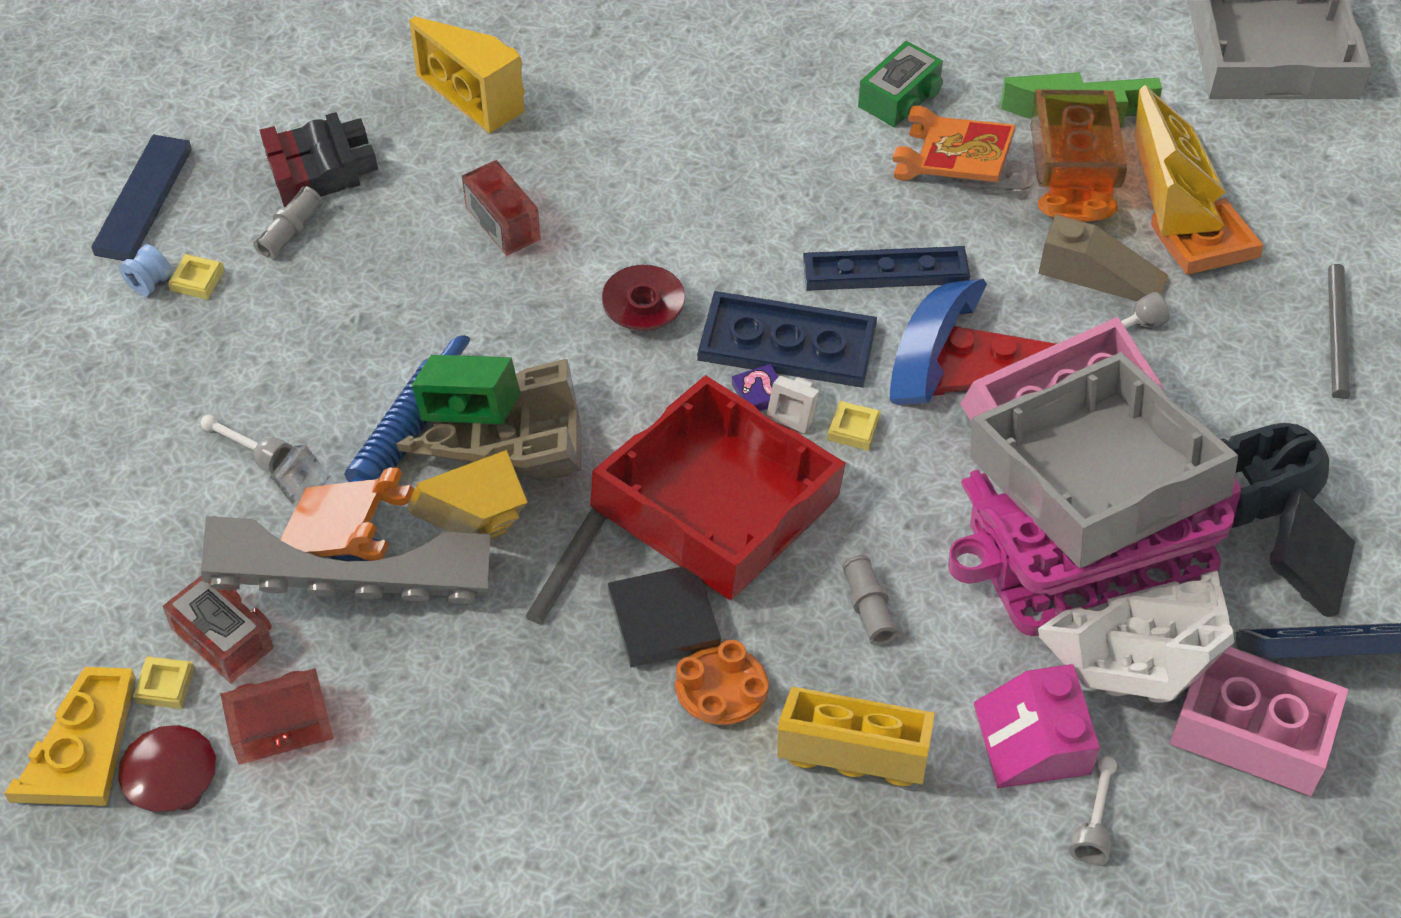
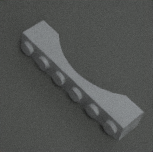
[201,516,490,604]

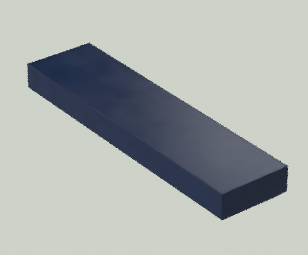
[91,134,192,261]
[803,246,970,291]

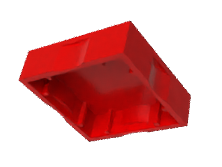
[590,375,846,601]

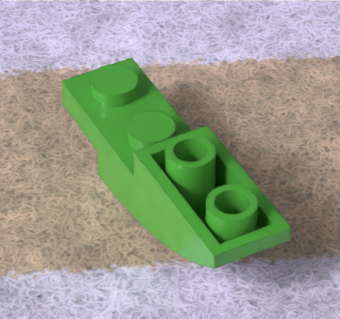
[1000,72,1163,128]

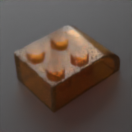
[1030,89,1127,188]

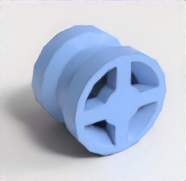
[119,244,173,297]

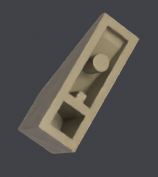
[1038,214,1168,301]

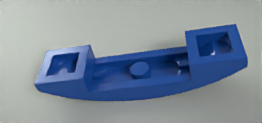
[889,278,987,405]

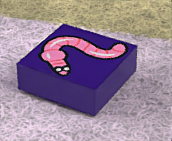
[732,364,778,411]

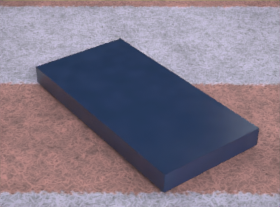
[697,291,877,388]
[1236,623,1401,659]

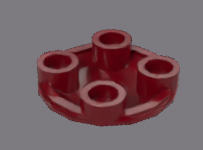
[118,725,216,813]

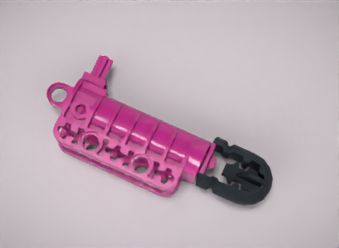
[948,423,1329,636]

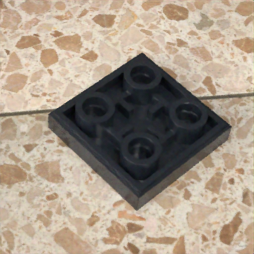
[1270,489,1355,617]
[608,566,721,668]

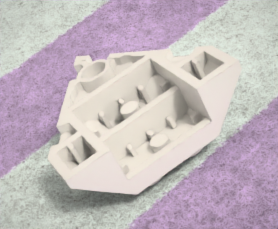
[1038,570,1234,703]

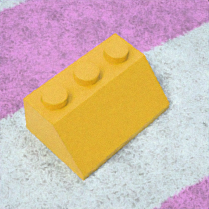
[407,450,528,541]
[777,686,935,786]

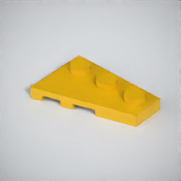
[4,667,136,806]

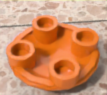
[1038,181,1118,223]
[675,640,769,725]

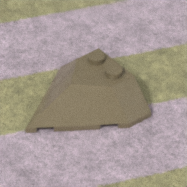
[396,359,581,480]

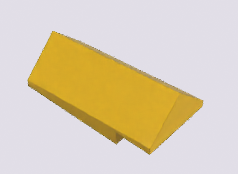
[1134,85,1226,236]

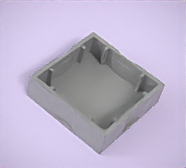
[1188,0,1371,99]
[971,352,1238,568]

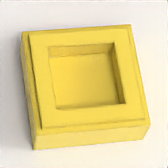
[168,254,225,300]
[827,400,881,451]
[133,656,195,709]

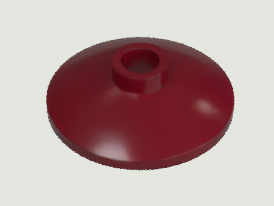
[602,265,685,331]

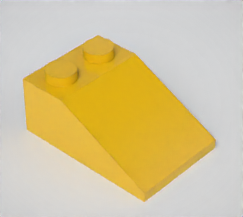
[409,16,525,134]

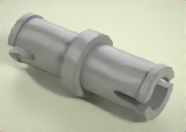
[253,186,323,260]
[842,555,898,646]

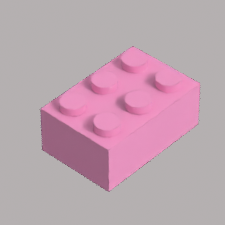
[1169,647,1349,796]

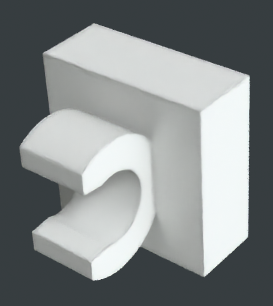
[766,375,819,434]

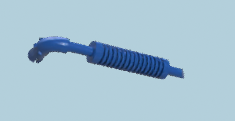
[329,335,470,562]

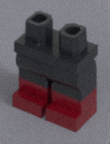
[259,112,378,207]

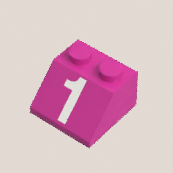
[974,664,1100,789]

